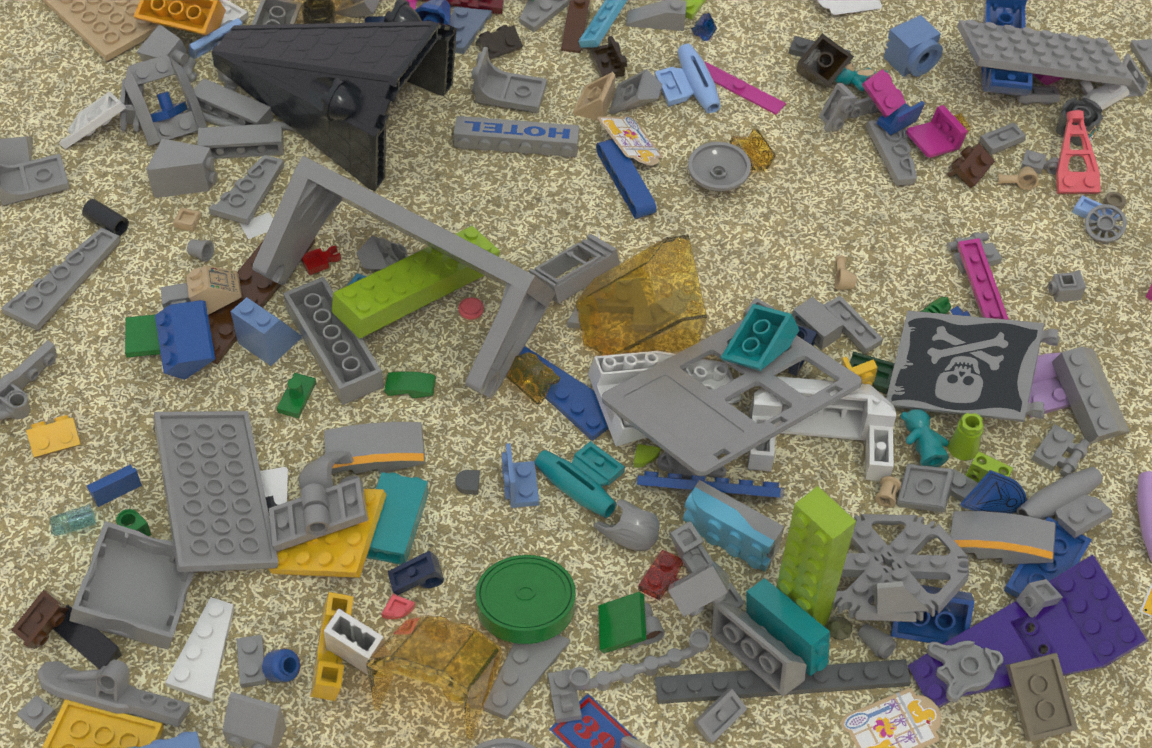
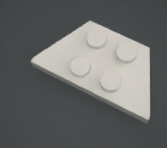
[59,92,126,149]

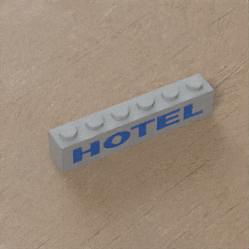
[454,116,579,157]

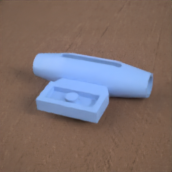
[654,44,721,113]

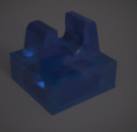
[691,13,717,41]

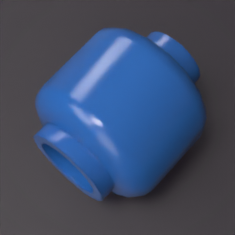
[262,649,301,683]

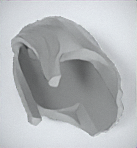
[593,499,660,551]

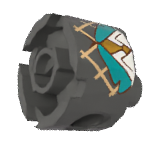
[1056,97,1103,146]

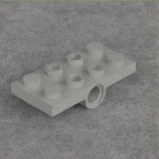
[269,477,368,552]

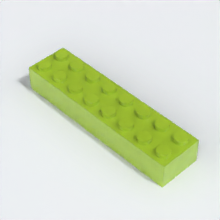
[332,226,500,339]
[776,486,856,626]

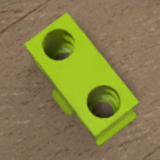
[965,451,1013,483]

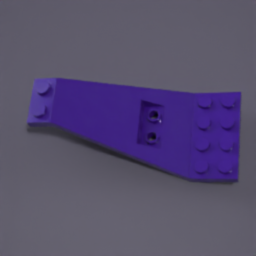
[907,554,1148,708]

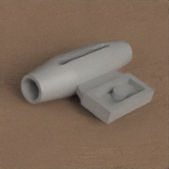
[1017,467,1112,538]

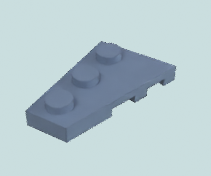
[450,7,492,54]

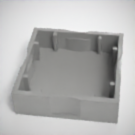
[69,521,194,650]

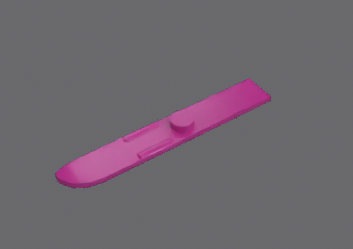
[704,61,786,115]

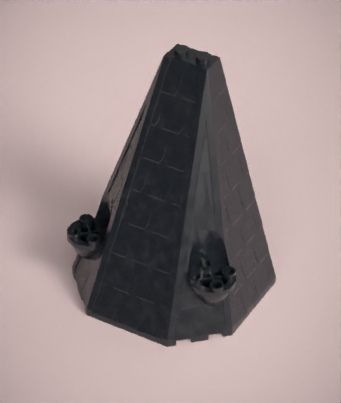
[212,0,457,191]

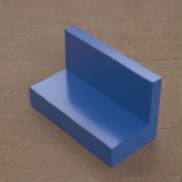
[877,101,925,135]
[87,464,142,507]

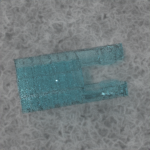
[49,504,97,536]

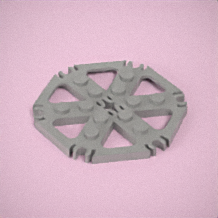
[832,514,969,622]

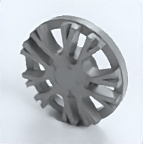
[1085,204,1127,244]

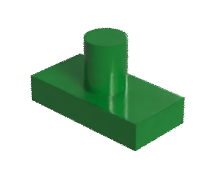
[277,373,316,419]

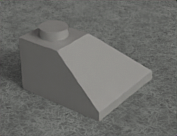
[609,69,662,114]

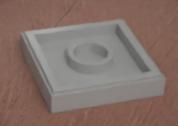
[897,464,955,513]

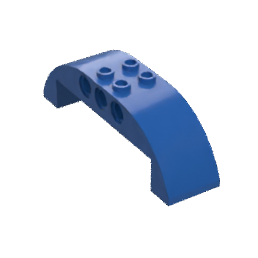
[981,0,1033,96]

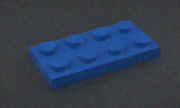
[1004,516,1092,598]

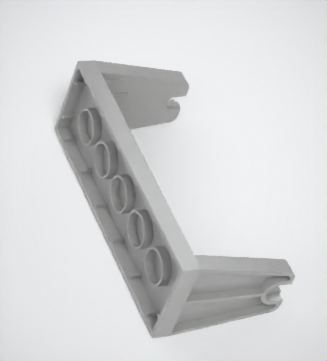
[252,156,556,398]

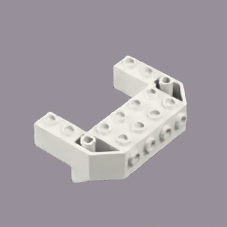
[748,376,896,481]

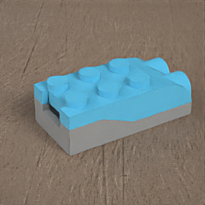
[683,480,784,572]

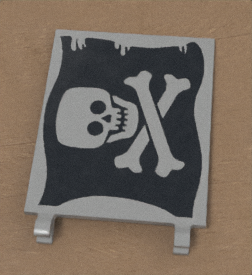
[886,311,1060,422]

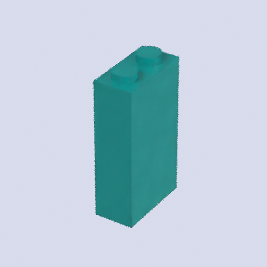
[366,472,429,565]
[746,578,830,676]

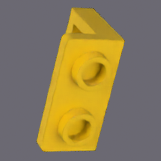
[841,356,877,386]
[26,415,81,458]

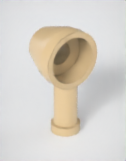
[998,166,1039,190]
[835,255,857,290]

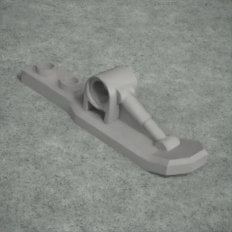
[0,340,57,420]
[37,660,190,727]

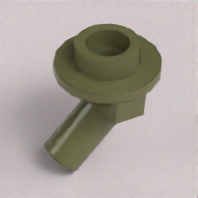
[827,616,852,640]

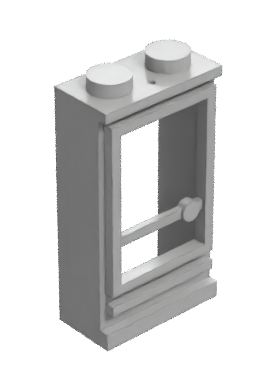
[529,234,620,304]

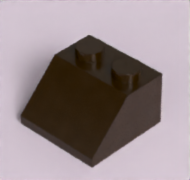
[796,33,854,88]

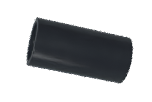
[82,199,129,237]

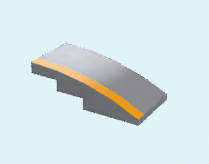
[324,422,425,474]
[950,511,1056,564]

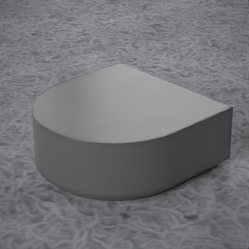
[455,470,480,495]

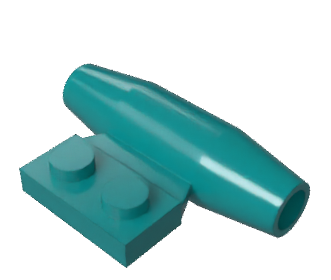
[535,441,625,518]

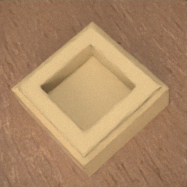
[173,207,202,232]

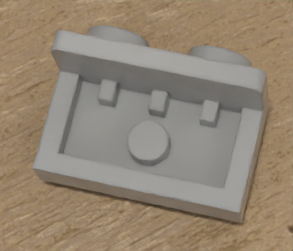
[819,83,857,132]

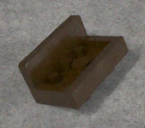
[475,25,523,60]
[589,36,627,78]

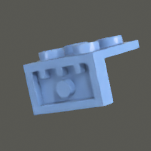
[502,443,539,508]

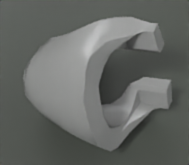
[299,451,358,490]

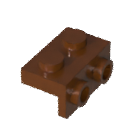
[947,143,995,188]
[11,590,69,649]

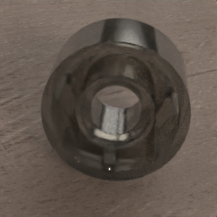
[301,0,337,24]

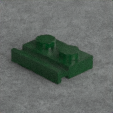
[850,351,895,394]

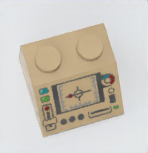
[186,265,242,315]

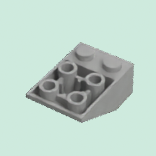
[668,561,730,617]

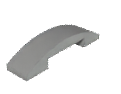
[670,521,745,607]

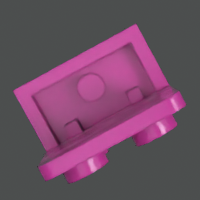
[861,69,906,117]
[906,105,968,158]

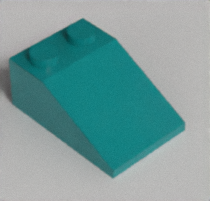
[720,304,799,371]

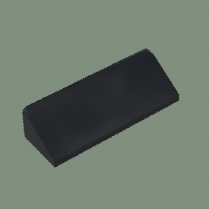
[53,604,122,669]

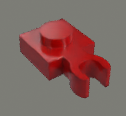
[301,246,341,276]

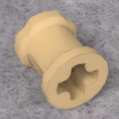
[875,476,901,508]

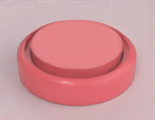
[458,297,484,319]

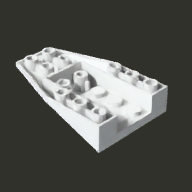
[588,351,741,446]

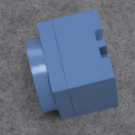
[884,15,943,77]

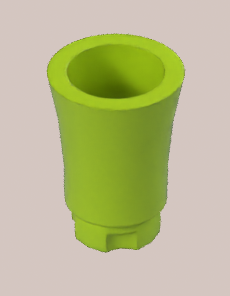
[947,413,984,461]

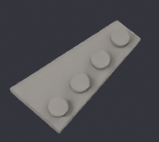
[483,635,570,720]

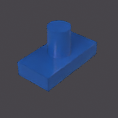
[150,91,188,122]

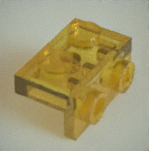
[729,129,776,171]
[507,352,560,405]

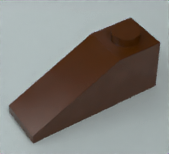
[561,0,591,53]

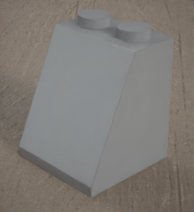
[146,139,218,198]

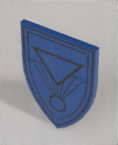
[960,470,1027,514]

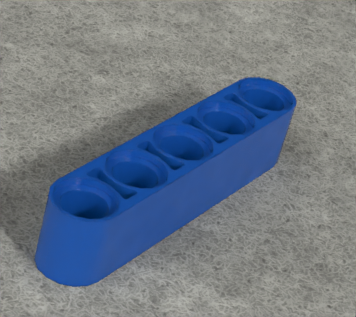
[596,138,657,219]

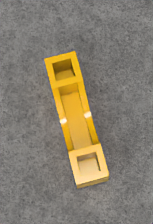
[310,592,354,701]

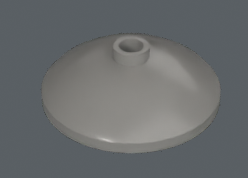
[688,142,751,191]

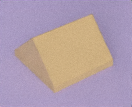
[572,72,615,121]

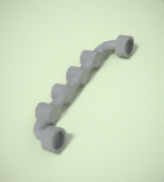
[569,629,710,691]

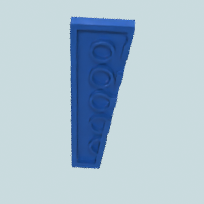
[512,346,609,441]
[637,471,785,498]

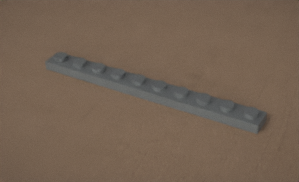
[655,659,911,704]

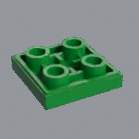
[125,314,161,358]
[598,591,647,654]

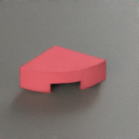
[382,594,415,619]

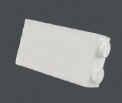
[324,609,384,676]

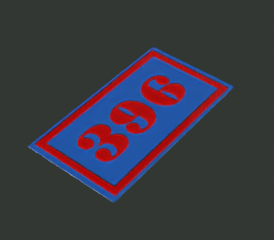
[549,694,638,748]

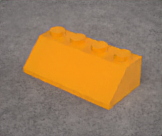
[133,0,226,36]

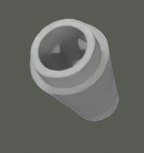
[858,624,896,659]

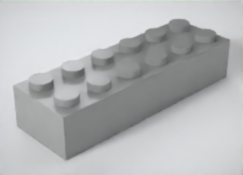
[283,277,384,405]

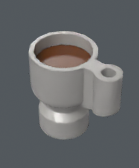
[630,603,665,649]

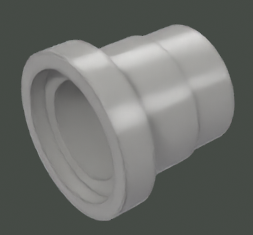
[187,239,214,262]

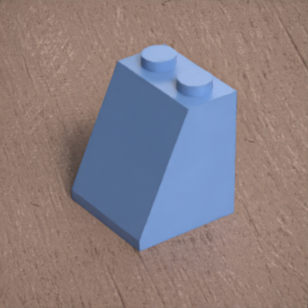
[231,297,302,366]

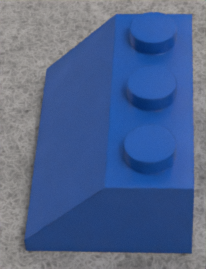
[155,300,215,380]
[891,585,975,644]

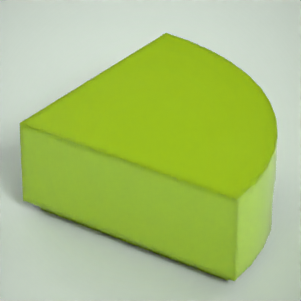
[633,444,660,468]

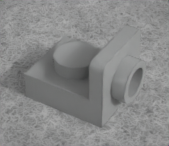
[1016,579,1063,617]

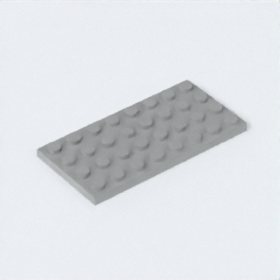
[957,19,1133,86]
[153,411,279,572]

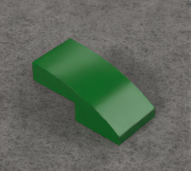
[384,371,436,398]

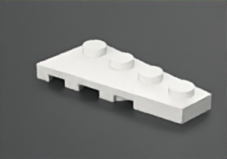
[165,597,234,702]

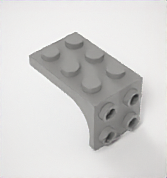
[472,47,547,113]
[0,154,70,206]

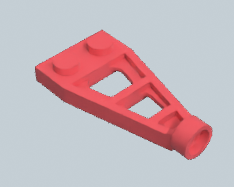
[1056,110,1101,194]

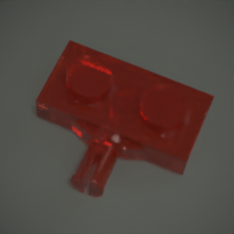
[638,549,683,601]

